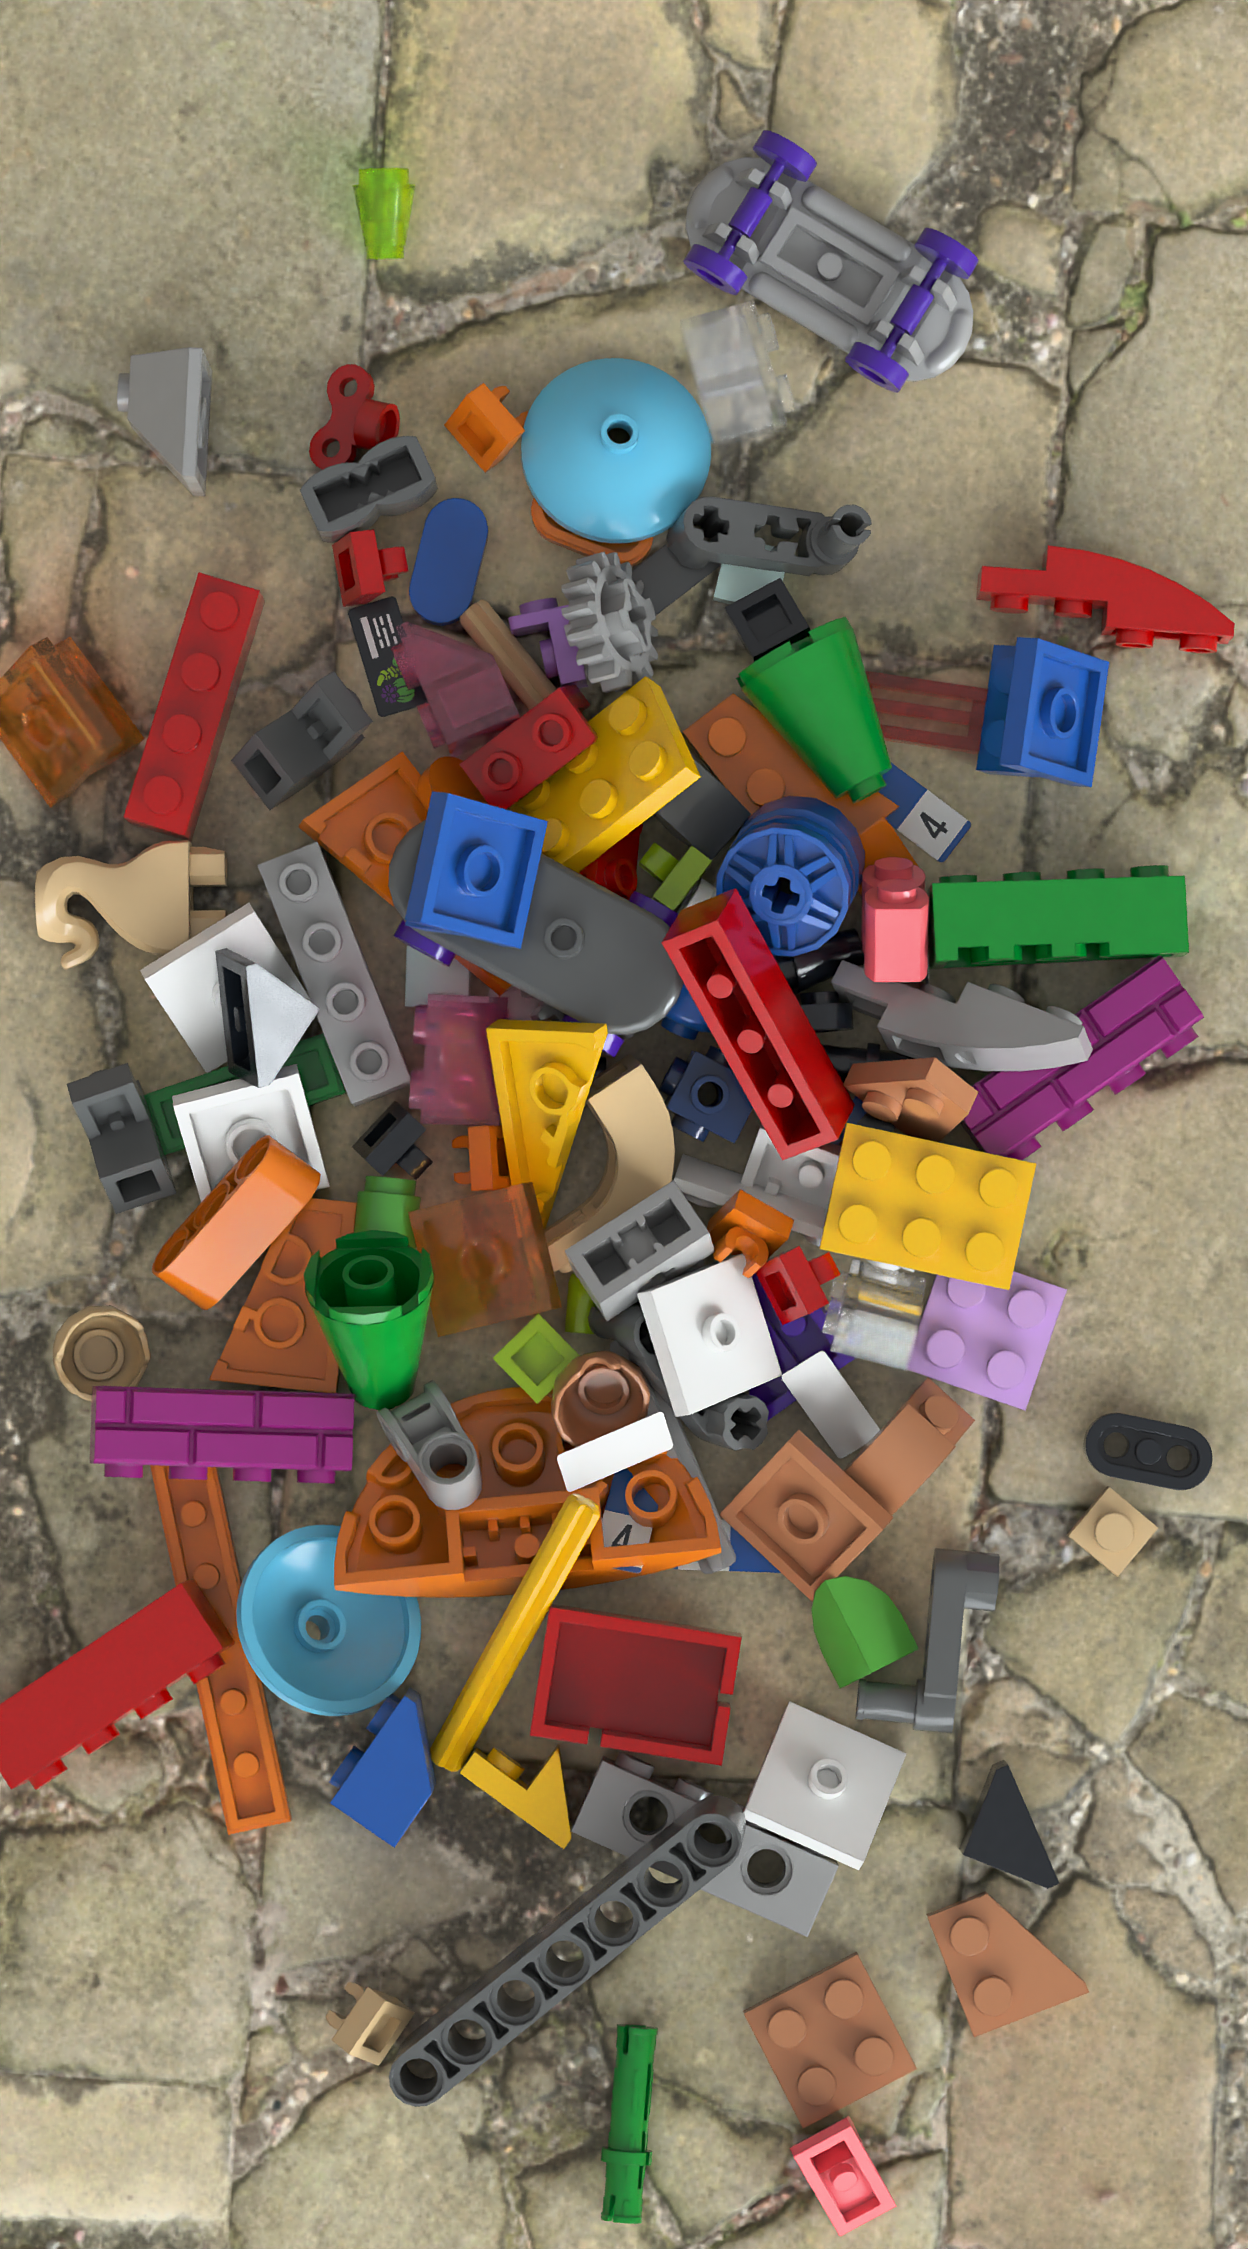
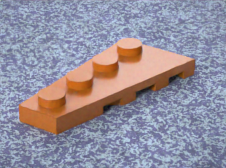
[298,751,514,996]

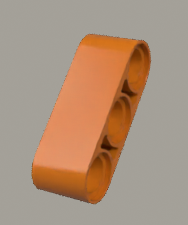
[152,1135,321,1310]

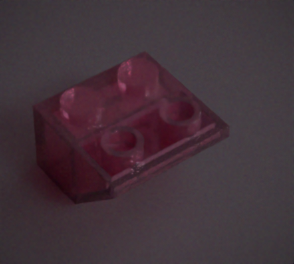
[391,622,519,757]
[409,992,510,1126]

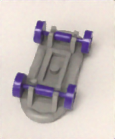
[683,130,979,393]

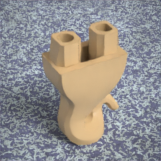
[35,840,228,970]

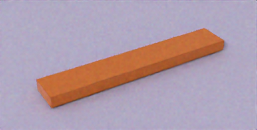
[150,1465,292,1835]

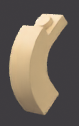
[525,1054,675,1276]

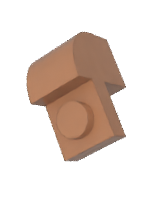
[843,1377,975,1515]

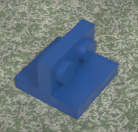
[976,637,1109,787]
[405,791,548,949]

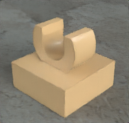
[325,1982,415,2066]

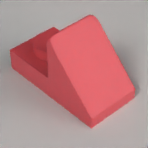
[790,2116,896,2236]

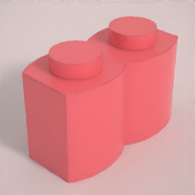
[861,857,929,982]

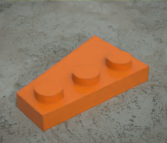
[682,693,899,834]
[209,1198,357,1393]

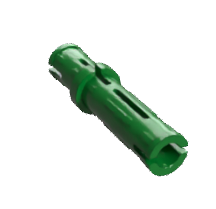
[601,2024,658,2224]

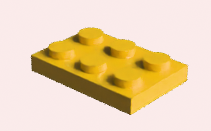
[509,676,701,873]
[819,1123,1036,1290]

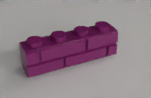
[960,955,1204,1160]
[89,1386,354,1484]

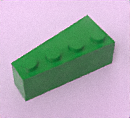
[926,865,1189,970]

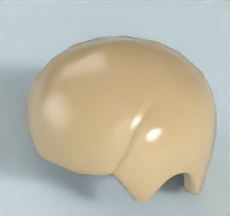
[53,1305,151,1402]

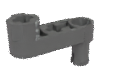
[666,497,872,576]
[588,1301,769,1451]
[856,1548,1000,1734]

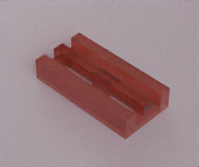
[865,671,988,754]

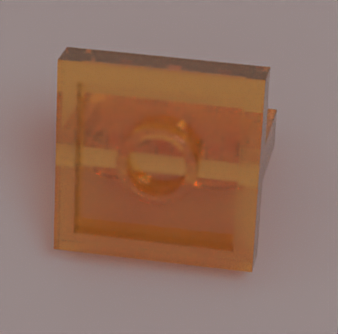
[0,637,145,808]
[408,1182,562,1337]

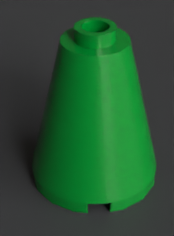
[736,617,892,804]
[304,1230,434,1410]

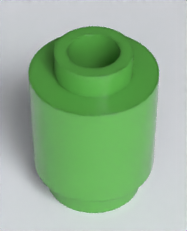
[354,1176,421,1249]

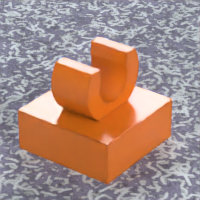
[444,383,528,473]
[452,1125,512,1191]
[706,1189,794,1278]

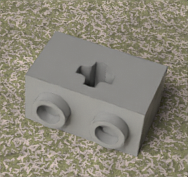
[565,1180,715,1321]

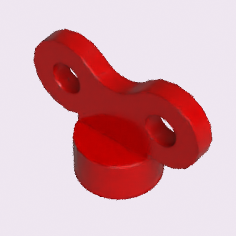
[309,364,400,470]

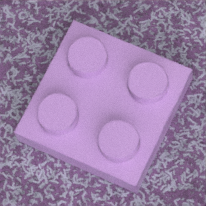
[903,1271,1067,1411]

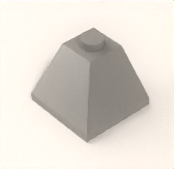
[117,347,212,496]

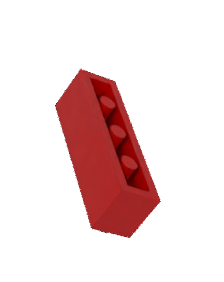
[123,572,265,842]
[661,888,855,1161]
[0,1579,235,1790]

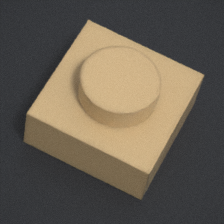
[1067,1486,1158,1577]

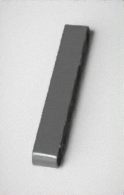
[389,1795,746,2107]

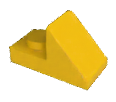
[460,1744,572,1849]

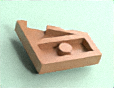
[843,1057,978,1142]
[926,1891,1089,2037]

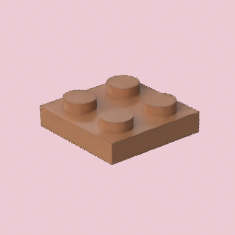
[719,1430,894,1602]
[743,1952,917,2128]

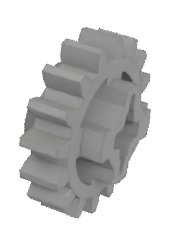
[561,552,658,693]

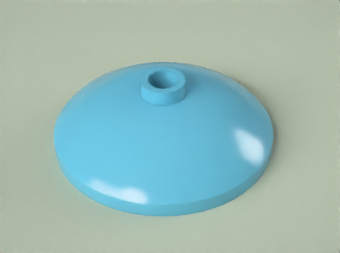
[520,358,711,543]
[236,1525,421,1716]

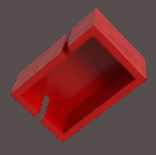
[530,1603,742,1766]

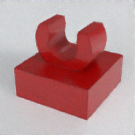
[332,529,409,607]
[756,1246,841,1325]

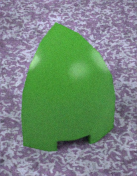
[811,1576,919,1689]

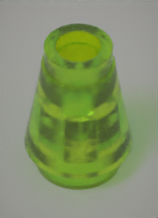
[352,168,416,260]

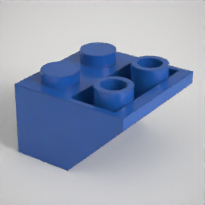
[329,1687,436,1848]

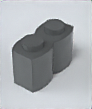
[300,436,438,543]

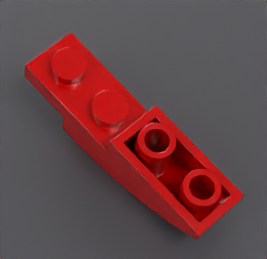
[976,545,1235,653]

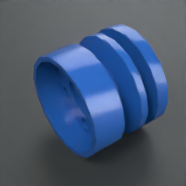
[716,796,865,957]

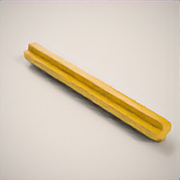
[430,1494,600,1772]

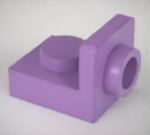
[508,598,588,688]

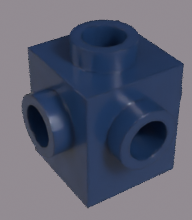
[659,1045,753,1144]

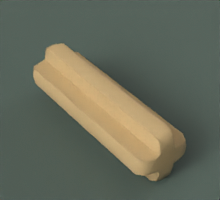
[460,599,556,710]

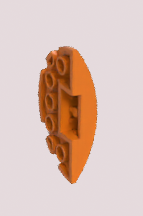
[334,1387,722,1598]

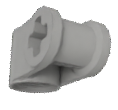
[376,1380,482,1510]

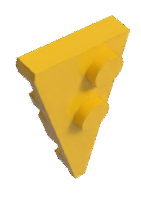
[486,1019,608,1238]

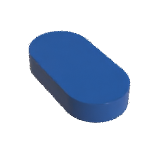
[409,498,488,626]

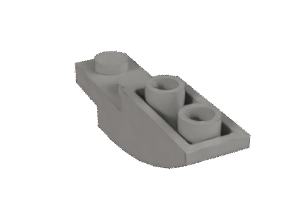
[831,960,1093,1071]

